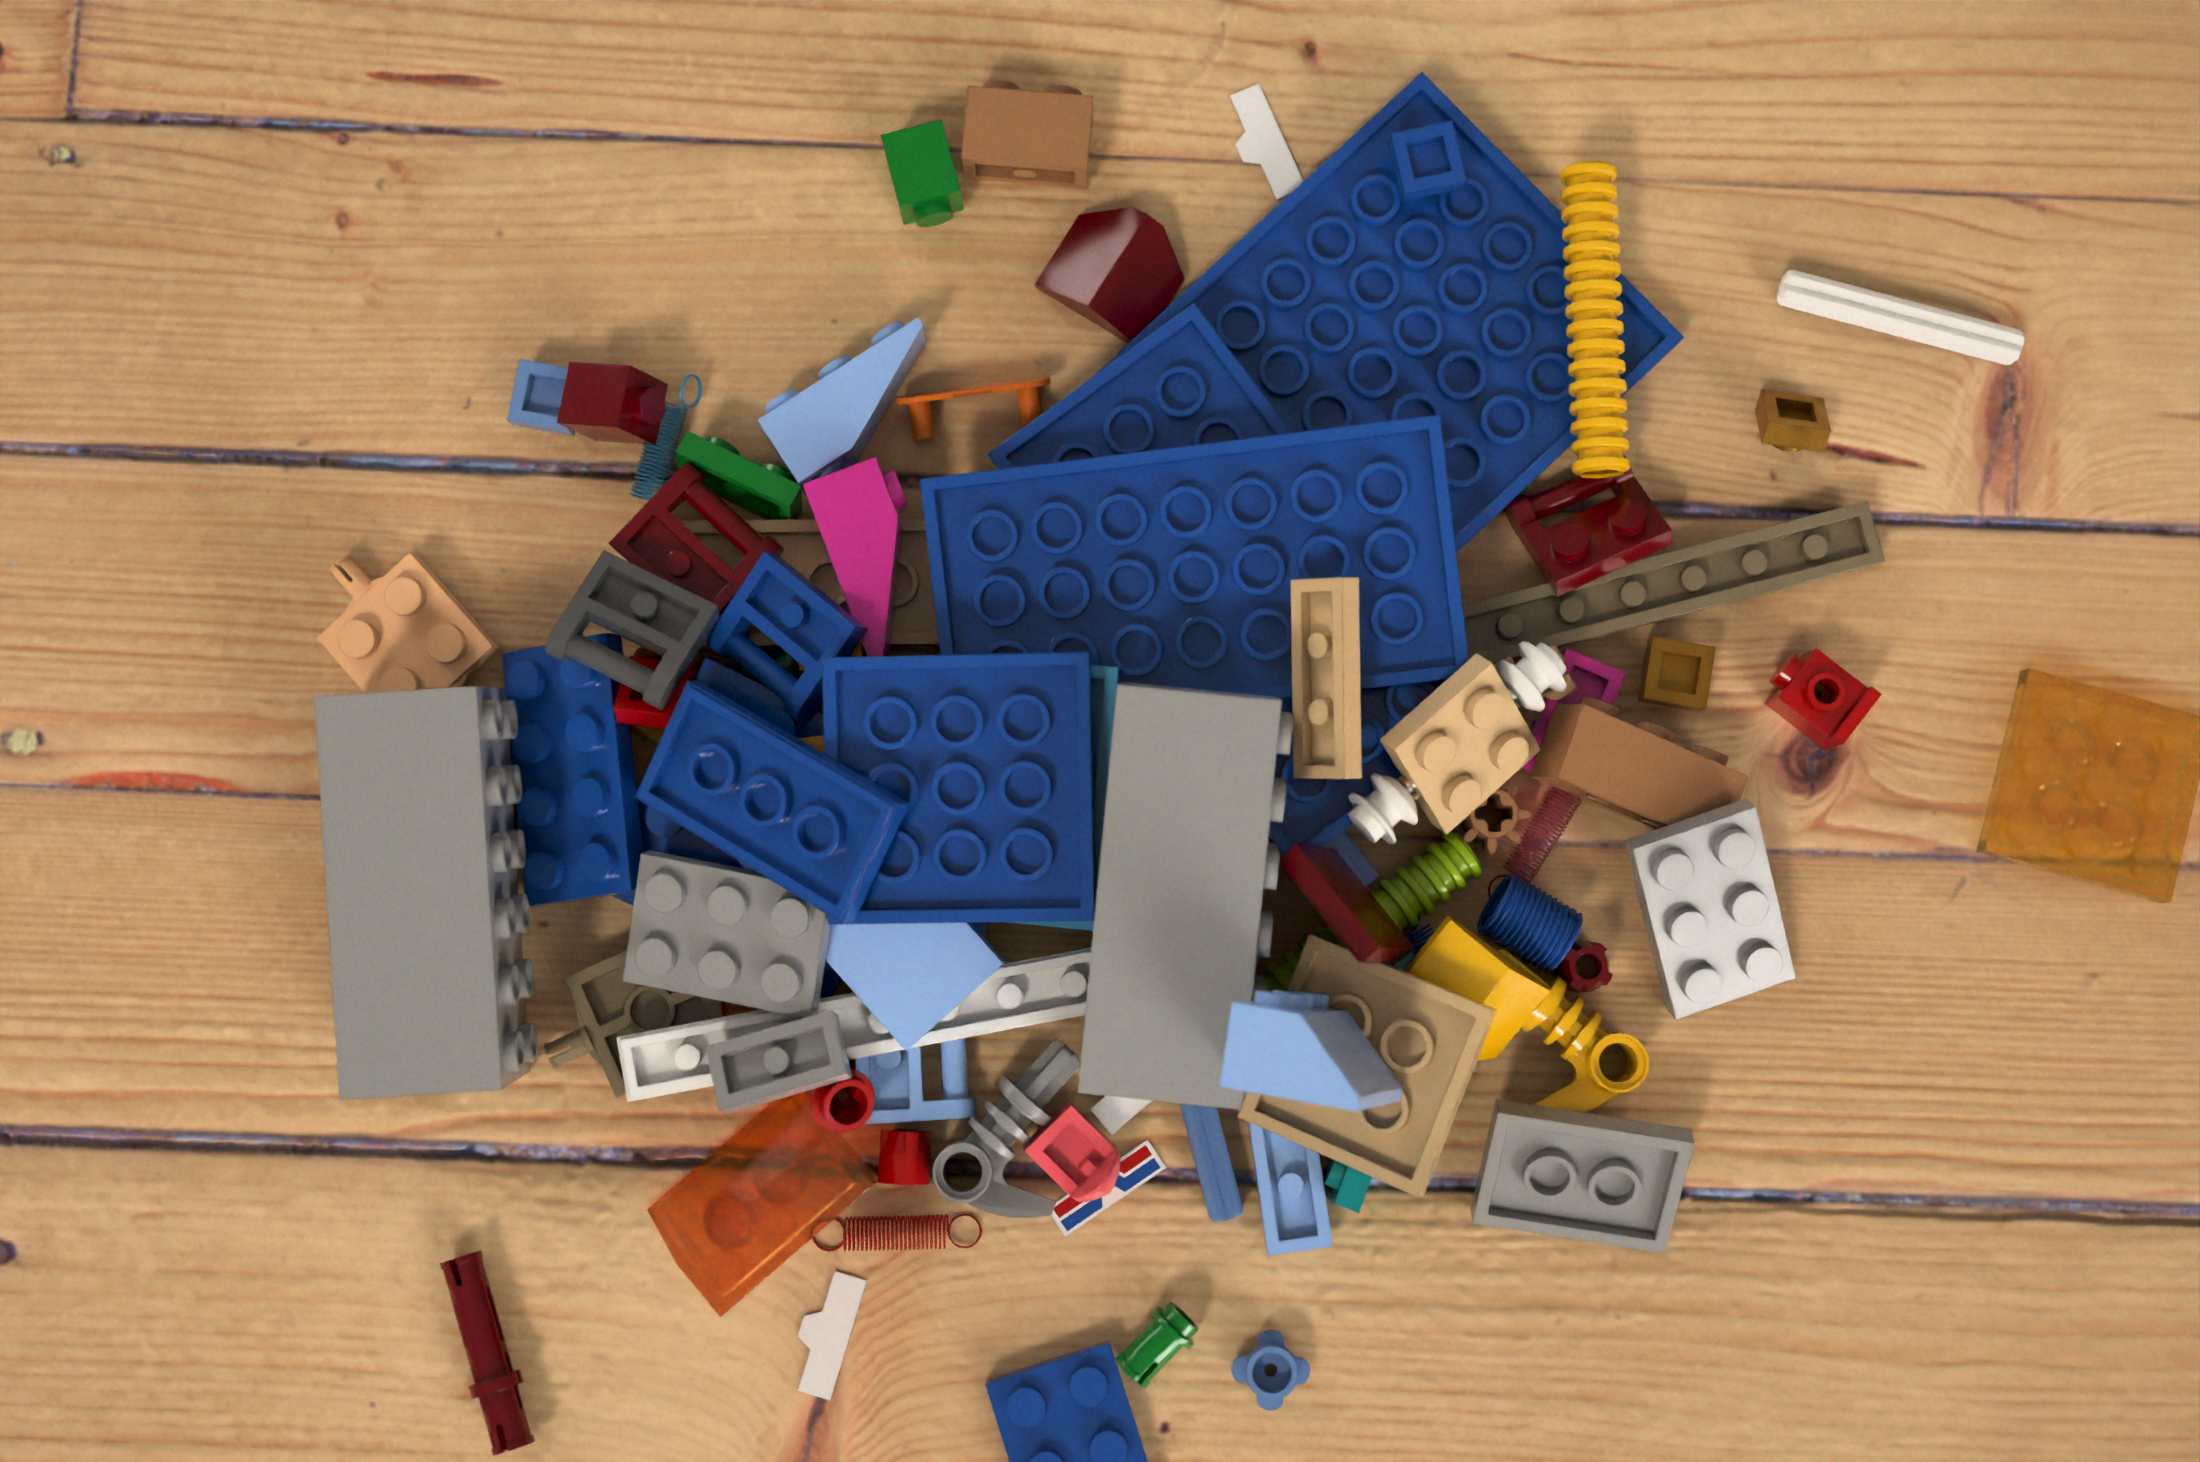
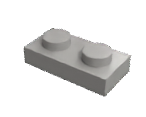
[705,1010,852,1114]

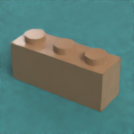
[1529,697,1748,830]

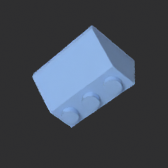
[1219,989,1403,1112]

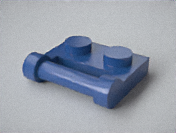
[707,551,867,723]

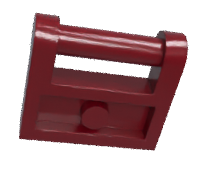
[1504,454,1672,597]
[608,462,784,621]

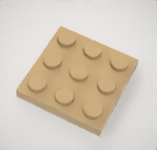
[1238,934,1497,1198]

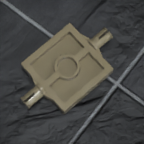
[544,950,727,1097]

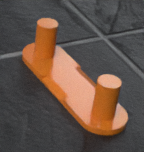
[895,377,1051,440]

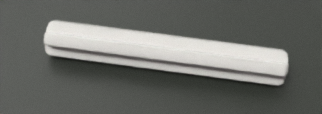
[1777,270,2025,365]

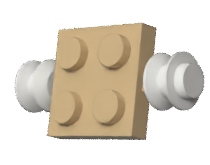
[1348,641,1567,845]

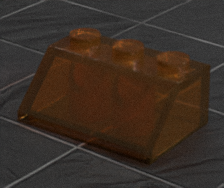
[647,1092,878,1317]

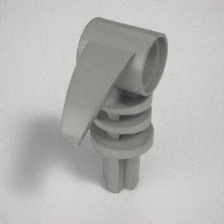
[933,1039,1081,1218]

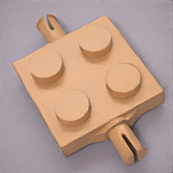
[317,553,500,693]

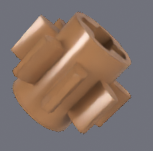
[1461,785,1531,856]

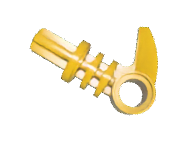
[1497,948,1649,1113]

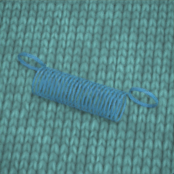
[630,374,702,500]

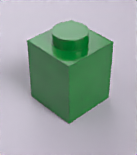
[881,119,963,227]

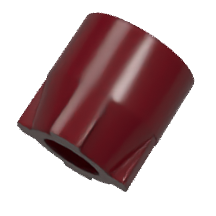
[1553,941,1613,992]

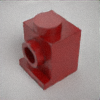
[1765,648,1882,750]

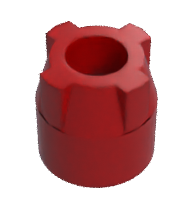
[878,1129,931,1185]

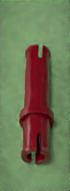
[440,1250,535,1455]

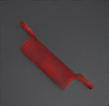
[812,1214,982,1252]

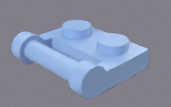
[856,1038,976,1125]

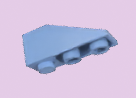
[757,317,927,495]

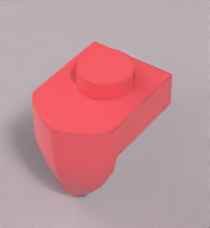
[1023,1100,1121,1202]

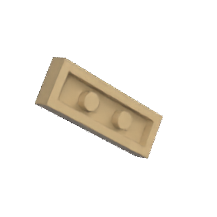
[1290,577,1362,779]

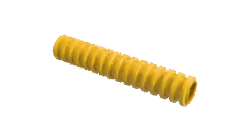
[1559,160,1630,479]

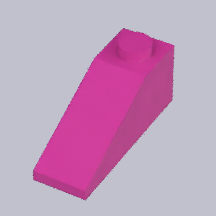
[803,457,908,657]

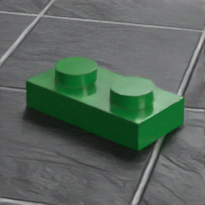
[675,431,802,520]

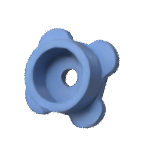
[1231,1330,1310,1410]

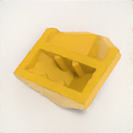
[1404,916,1551,1061]

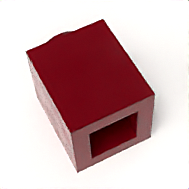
[557,362,668,445]

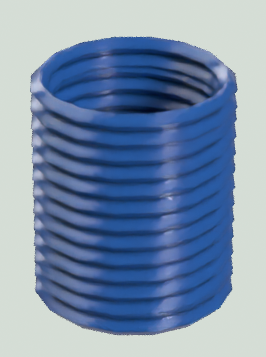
[1477,873,1583,973]

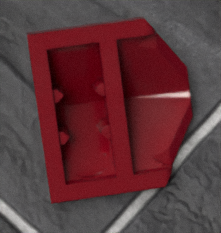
[1035,207,1185,343]

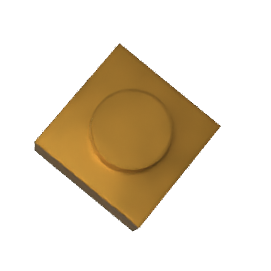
[1755,389,1831,452]
[1638,636,1716,712]

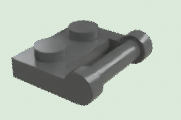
[545,550,720,711]

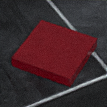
[1279,843,1415,963]

